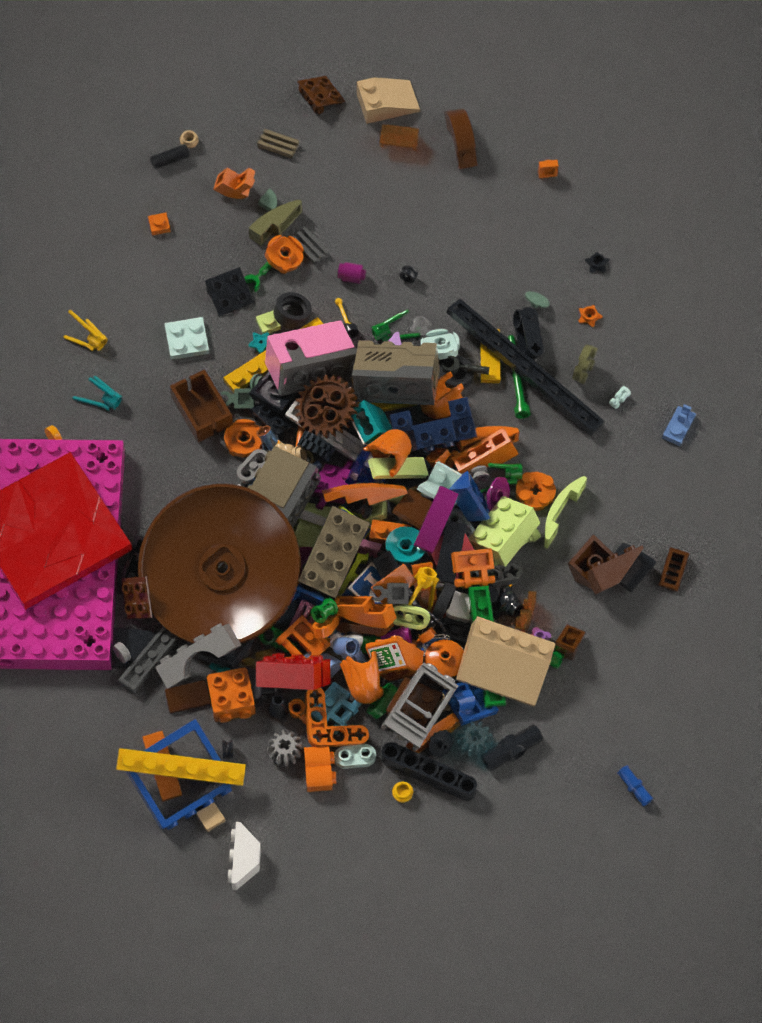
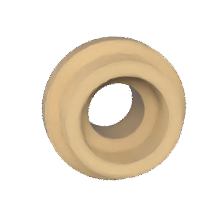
[180,130,199,149]

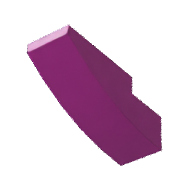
[413,486,459,554]

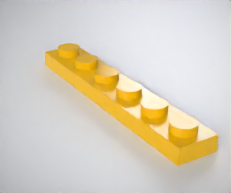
[223,317,323,393]
[116,748,246,786]

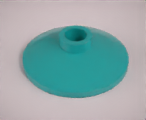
[386,526,425,563]

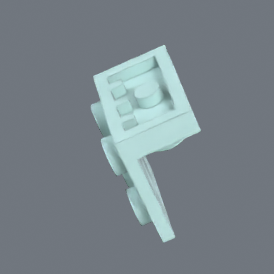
[417,461,462,507]

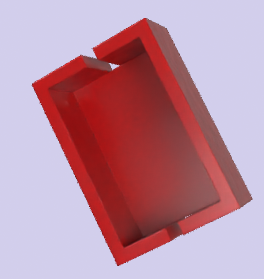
[256,653,331,690]

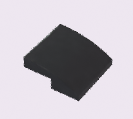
[614,543,657,593]

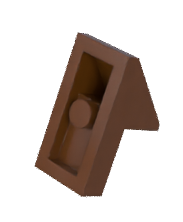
[554,624,586,661]

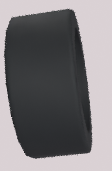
[273,292,312,329]

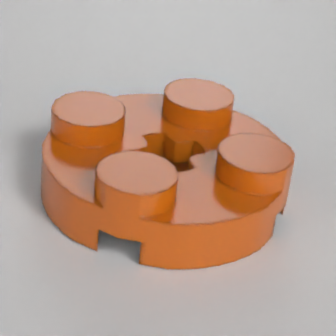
[265,235,304,274]
[224,419,264,458]
[516,472,556,511]

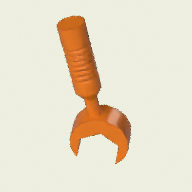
[412,627,436,647]

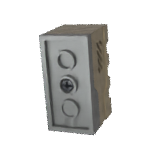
[352,340,440,405]

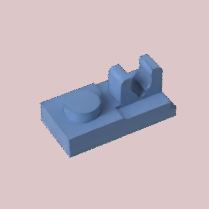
[662,404,696,446]

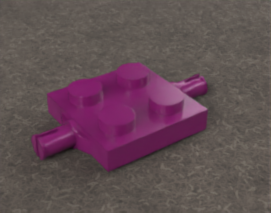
[312,459,362,510]

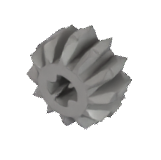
[267,730,303,767]

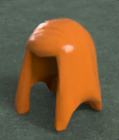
[420,371,464,419]
[363,429,412,477]
[340,651,384,704]

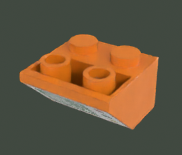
[365,636,424,681]

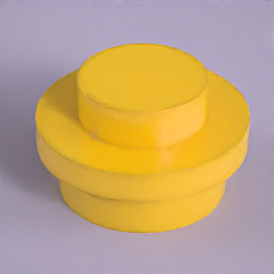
[392,782,413,803]

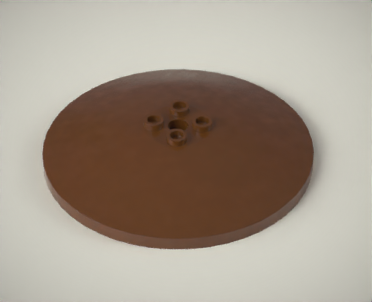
[138,484,301,644]

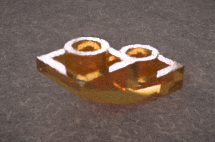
[515,591,536,633]

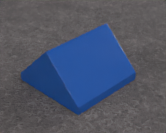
[449,471,490,522]

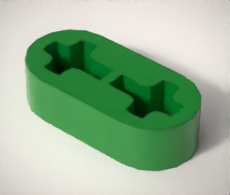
[367,682,398,719]

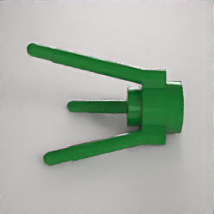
[371,310,421,342]
[480,463,522,493]

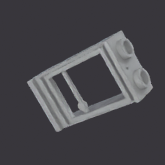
[381,663,458,751]

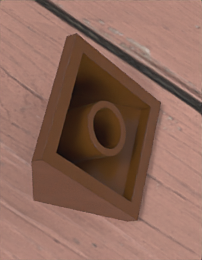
[567,534,614,589]

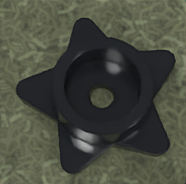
[585,252,610,273]

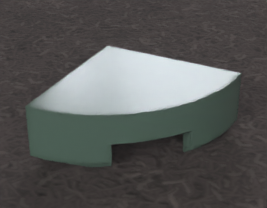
[258,188,277,211]

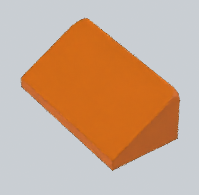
[371,564,417,604]

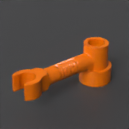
[288,699,329,742]

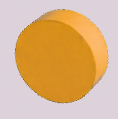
[45,425,62,440]

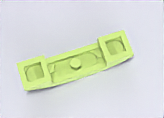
[544,476,587,549]

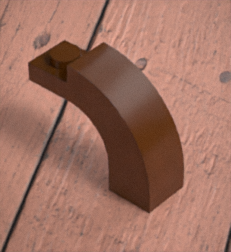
[444,108,478,169]

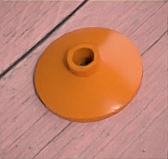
[424,639,464,677]

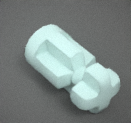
[609,386,631,409]

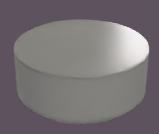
[112,642,131,663]

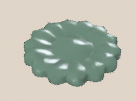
[525,291,550,308]

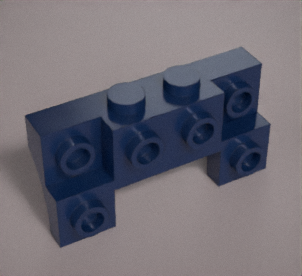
[390,397,478,453]

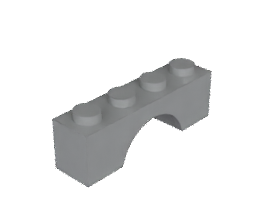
[155,623,241,689]

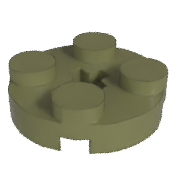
[572,344,598,384]

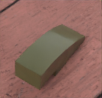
[249,200,302,245]

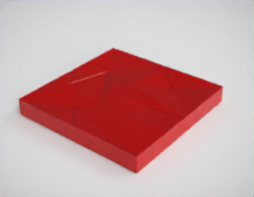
[0,452,132,610]

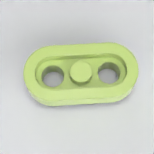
[393,604,431,630]

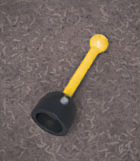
[335,298,359,339]

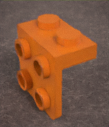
[207,668,256,723]

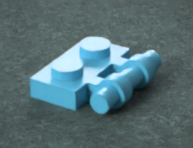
[311,682,362,735]

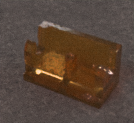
[379,124,419,151]

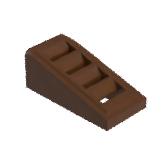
[658,547,690,592]

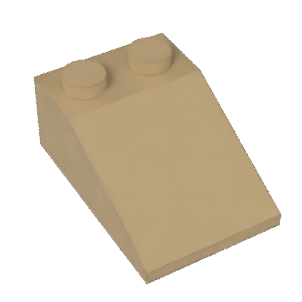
[357,77,420,124]

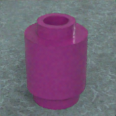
[337,262,366,284]

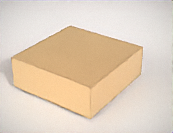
[196,802,225,832]

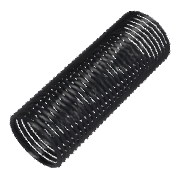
[150,144,190,169]

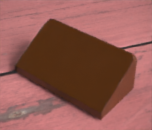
[165,680,210,714]

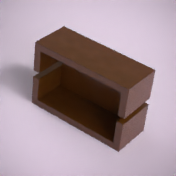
[170,369,233,442]

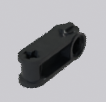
[513,307,544,362]

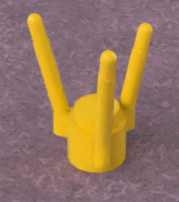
[63,310,108,351]
[407,567,439,612]

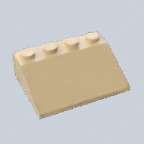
[456,616,555,707]

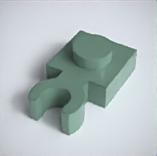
[221,388,255,408]

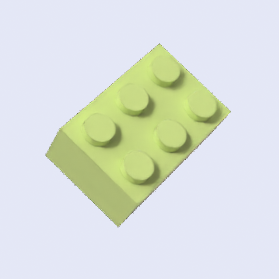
[468,496,540,567]

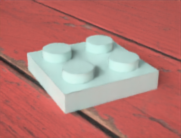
[165,317,209,360]

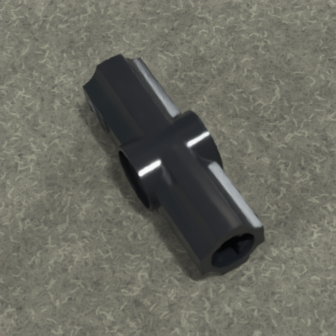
[481,724,543,772]

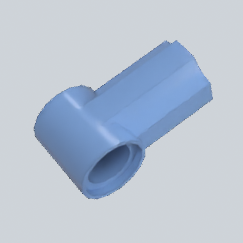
[333,637,368,663]

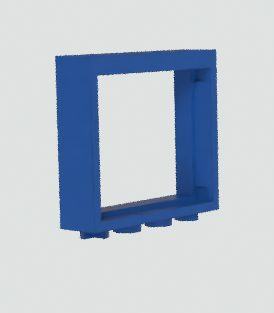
[125,719,233,830]

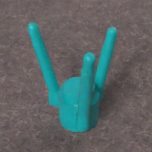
[72,376,123,411]

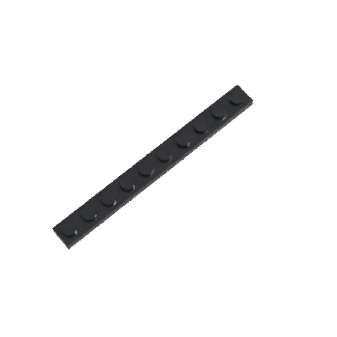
[446,298,605,436]

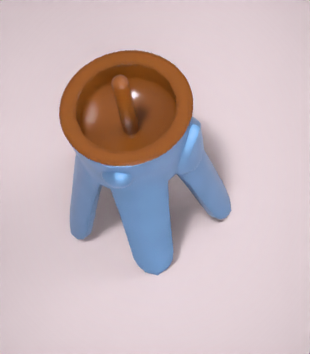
[256,425,279,451]

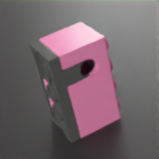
[265,320,357,396]

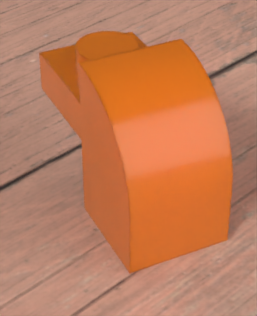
[213,168,255,199]

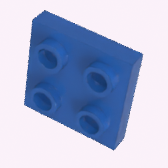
[442,682,499,726]

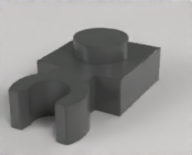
[372,583,408,604]

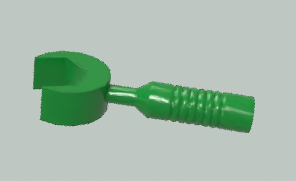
[244,261,272,292]

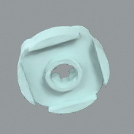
[421,329,460,359]

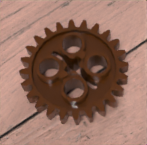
[295,375,359,439]

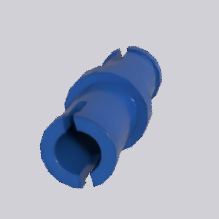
[617,765,653,807]

